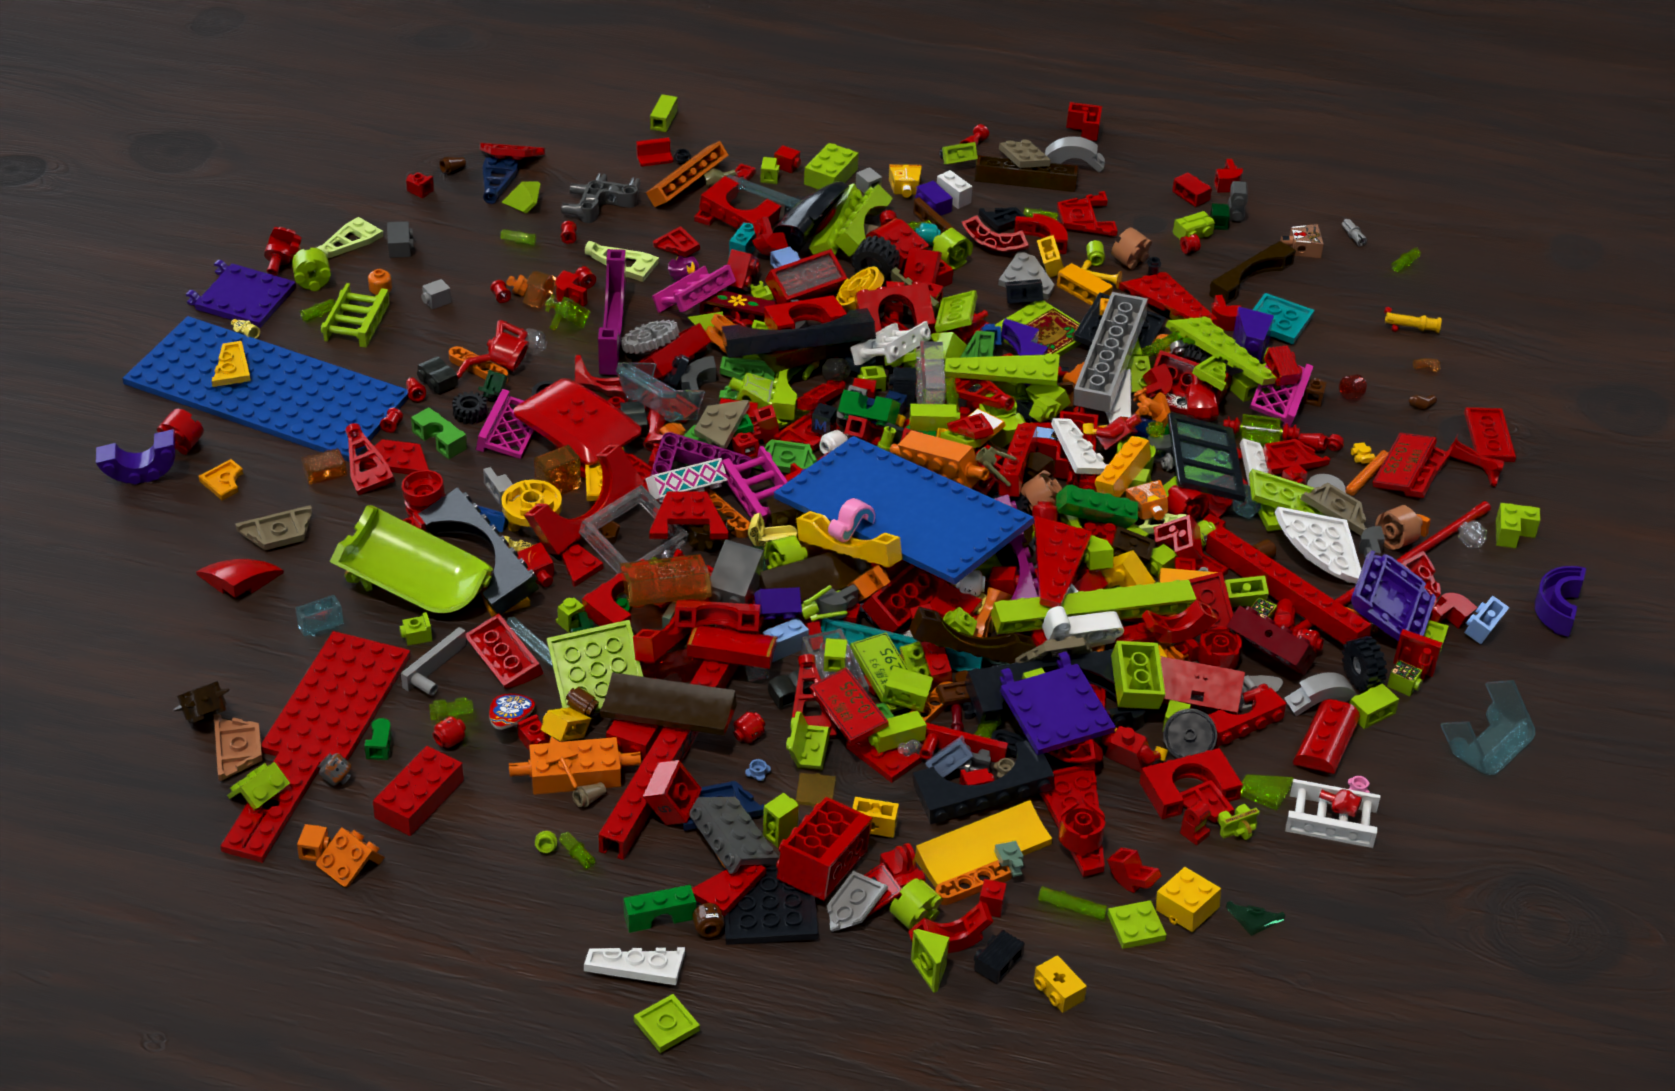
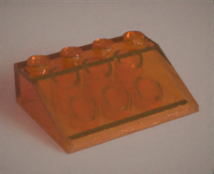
[619,554,712,608]

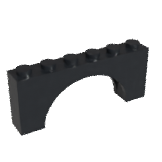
[913,740,1055,824]

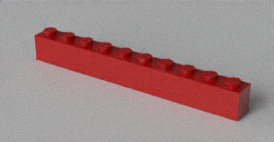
[1206,526,1372,644]

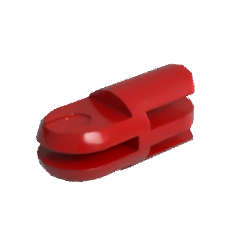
[1274,598,1295,631]

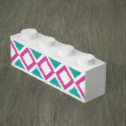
[645,458,728,503]

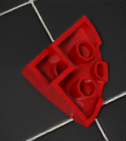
[1401,551,1441,615]
[196,559,284,598]

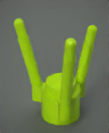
[801,585,848,622]

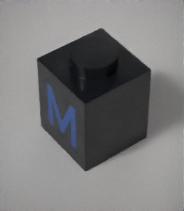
[811,403,837,435]

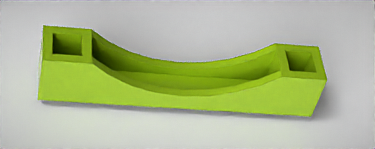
[809,183,862,255]
[835,184,893,257]
[769,364,807,420]
[1057,513,1114,570]

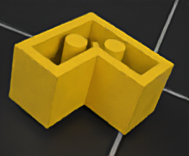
[1099,550,1155,589]

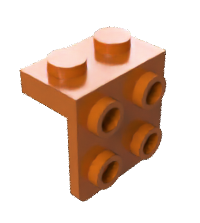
[316,827,385,887]

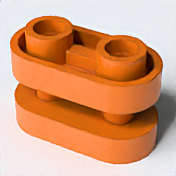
[706,314,735,353]

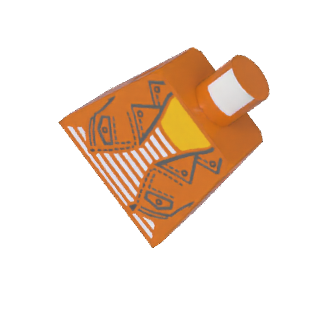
[1125,480,1168,520]

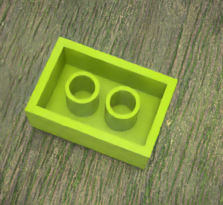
[804,143,859,189]
[1111,641,1165,709]

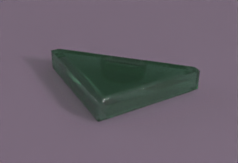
[1226,901,1285,936]

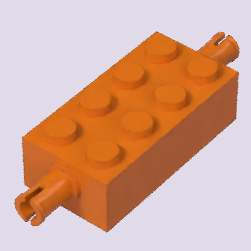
[890,430,989,488]
[509,737,641,795]

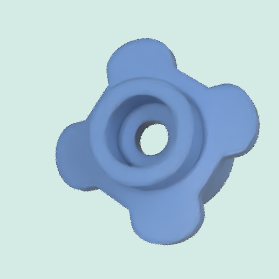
[745,759,771,781]

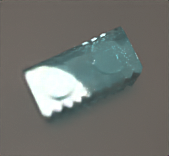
[295,595,344,636]

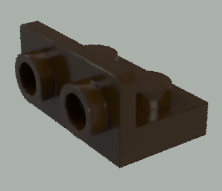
[1111,526,1155,566]

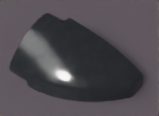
[773,181,849,251]

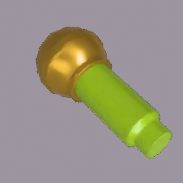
[802,361,820,380]

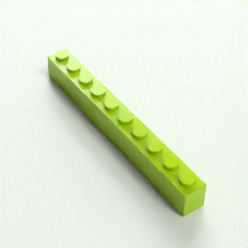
[991,580,1196,635]

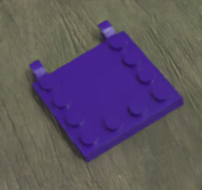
[186,260,296,328]
[999,651,1116,755]

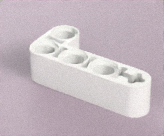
[1042,606,1124,642]

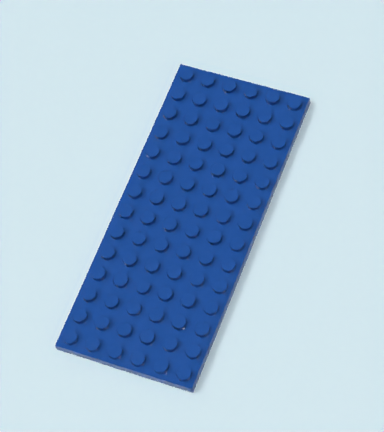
[122,316,409,462]

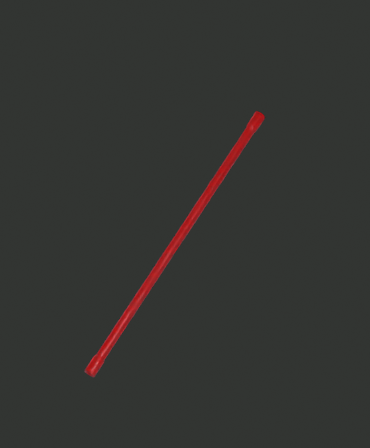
[1292,501,1491,634]

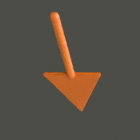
[546,737,578,788]

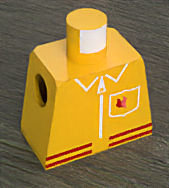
[889,164,922,198]

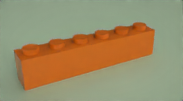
[646,141,729,207]

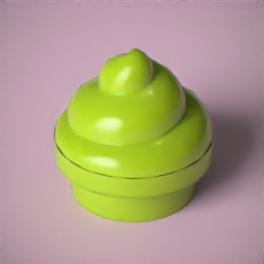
[535,831,558,853]

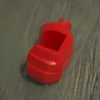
[264,227,302,276]
[1185,374,1219,422]

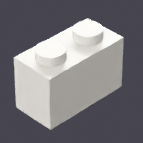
[937,170,972,209]

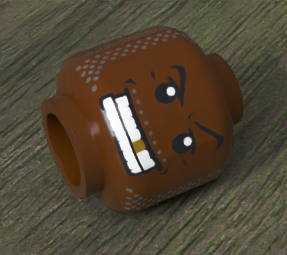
[693,903,724,938]

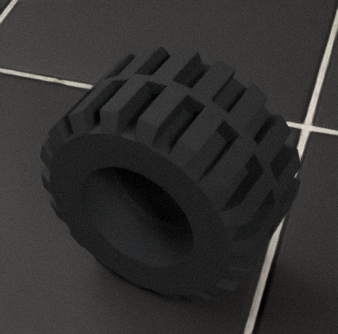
[851,236,901,283]

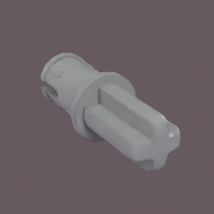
[1342,219,1367,247]

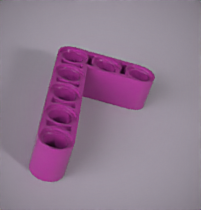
[650,432,752,479]

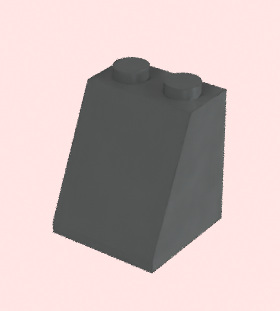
[707,540,764,604]

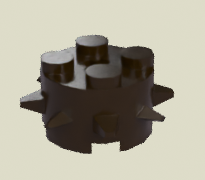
[680,510,735,552]
[173,681,230,723]

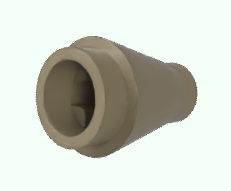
[572,782,606,807]

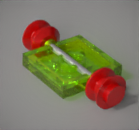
[1223,414,1300,446]

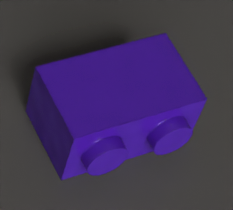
[915,181,953,216]
[754,587,802,621]

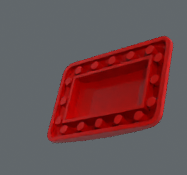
[513,378,641,465]

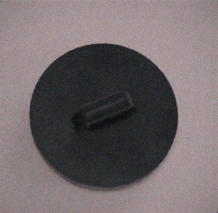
[1163,709,1217,759]

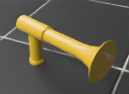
[1081,260,1122,289]

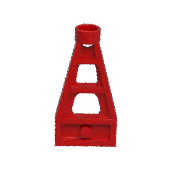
[942,377,1015,411]
[345,423,395,495]
[791,654,836,738]

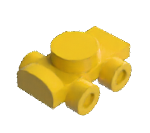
[1351,443,1375,463]

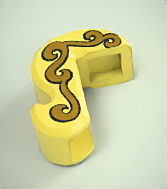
[748,513,798,549]

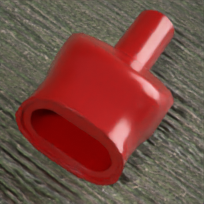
[1319,789,1362,818]

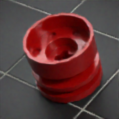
[402,470,446,517]

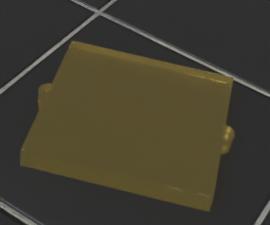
[796,773,836,807]

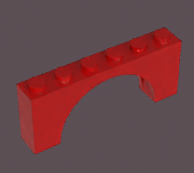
[524,444,644,555]

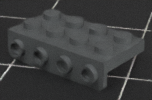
[690,797,779,874]

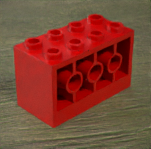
[776,797,873,901]

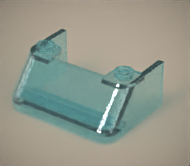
[616,363,705,422]
[1441,680,1535,775]

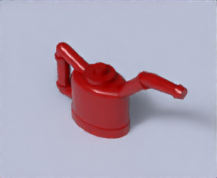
[456,320,529,379]

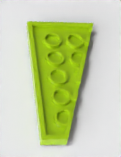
[1165,316,1277,385]

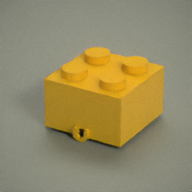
[1156,867,1221,932]

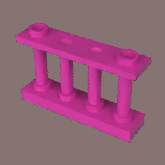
[652,265,736,312]
[722,446,788,525]

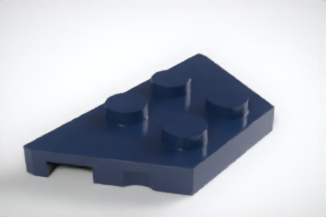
[683,781,764,831]

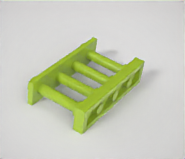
[321,283,390,348]

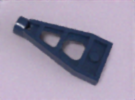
[482,157,519,204]

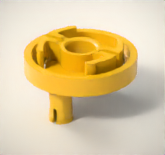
[836,267,884,312]
[502,480,562,531]

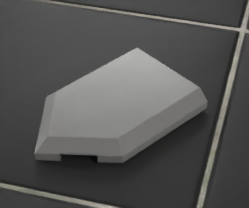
[827,871,888,932]

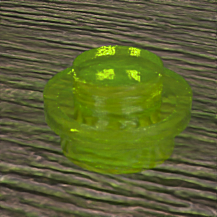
[1146,422,1165,437]

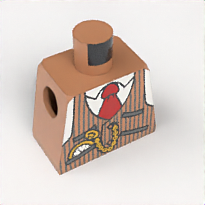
[1281,224,1324,258]

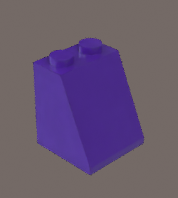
[1233,307,1274,364]

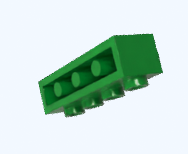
[1056,485,1138,529]

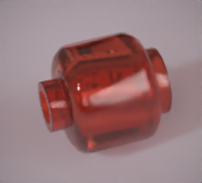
[1339,374,1367,399]

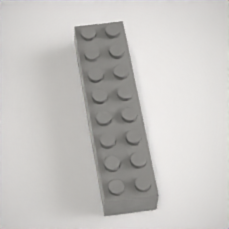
[1074,292,1148,412]

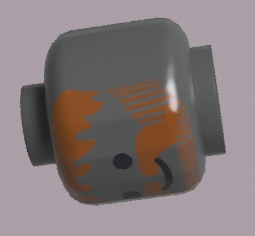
[318,753,352,786]

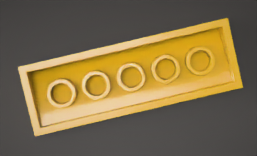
[915,800,1052,888]

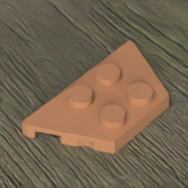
[214,714,262,781]

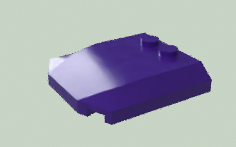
[1351,551,1436,641]

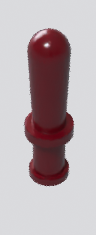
[951,704,964,731]

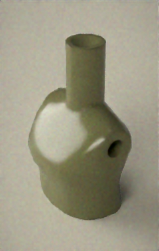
[703,169,736,187]

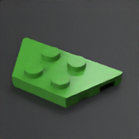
[752,439,817,473]

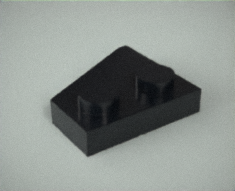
[978,207,1026,232]

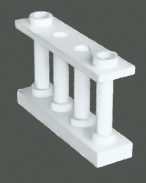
[850,321,931,365]
[1285,779,1380,848]

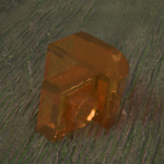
[523,271,556,309]

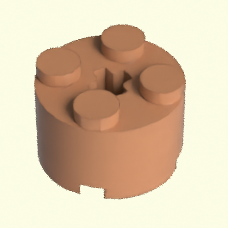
[1111,227,1152,270]
[1021,470,1062,510]
[1375,505,1423,550]

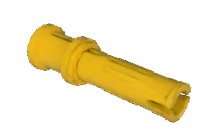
[1385,312,1442,333]

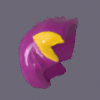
[668,256,699,281]

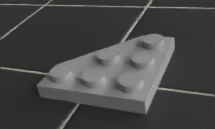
[998,251,1055,300]

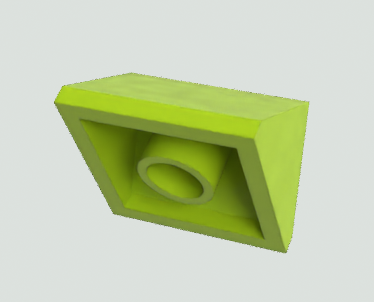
[911,929,949,993]

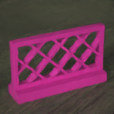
[1249,363,1314,427]
[476,389,535,459]

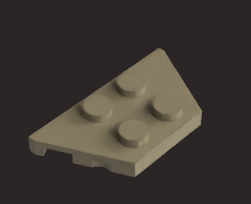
[694,400,750,449]
[1300,483,1367,535]
[235,505,312,550]
[1015,636,1093,663]

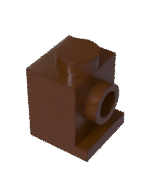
[1302,378,1327,407]

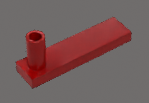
[919,722,1008,762]

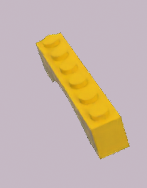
[796,511,902,567]

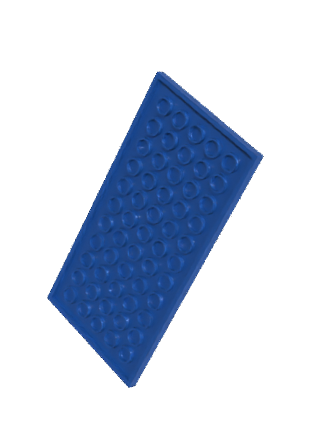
[774,436,1034,585]

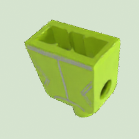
[728,373,774,409]

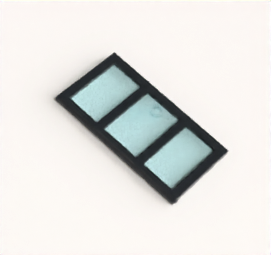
[1167,413,1246,502]

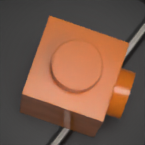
[297,824,331,862]

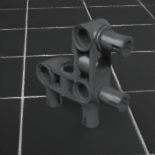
[561,173,641,223]

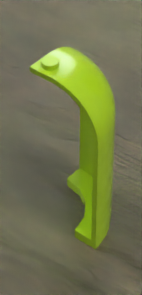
[330,505,493,613]

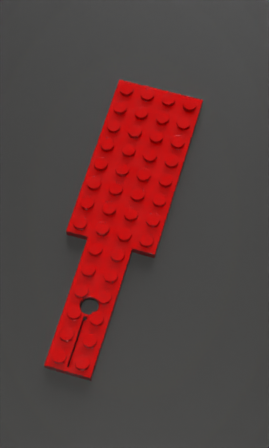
[220,631,411,863]

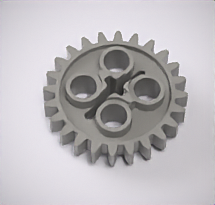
[620,320,680,354]

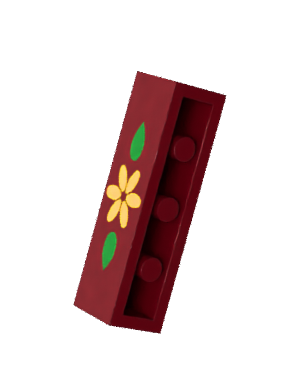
[700,290,775,322]

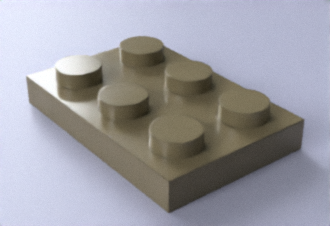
[999,140,1051,168]

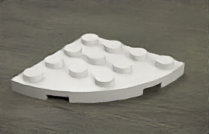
[1275,507,1361,584]

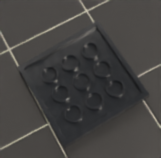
[723,865,818,945]

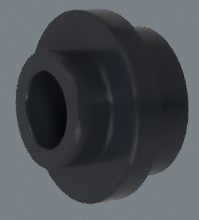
[674,149,691,164]

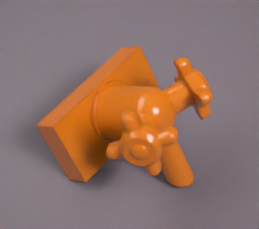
[1133,388,1171,431]

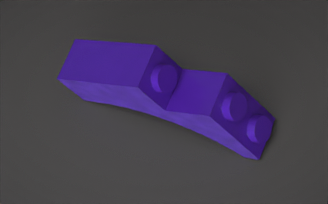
[1001,318,1048,386]

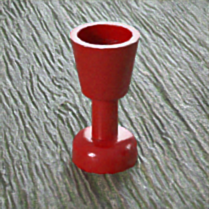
[960,124,989,146]

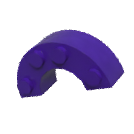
[96,429,175,484]
[1535,566,1586,637]

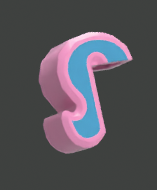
[828,498,875,543]

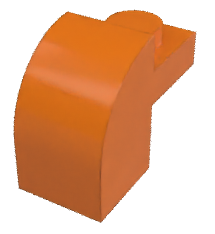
[847,564,890,602]

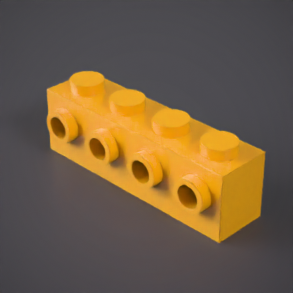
[1095,436,1151,498]

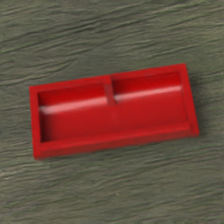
[1293,699,1360,774]

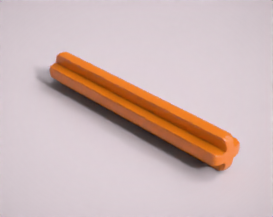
[1345,450,1389,496]

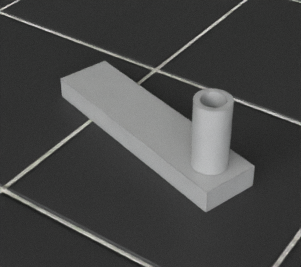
[401,627,466,696]

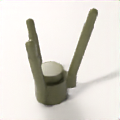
[976,446,1017,487]

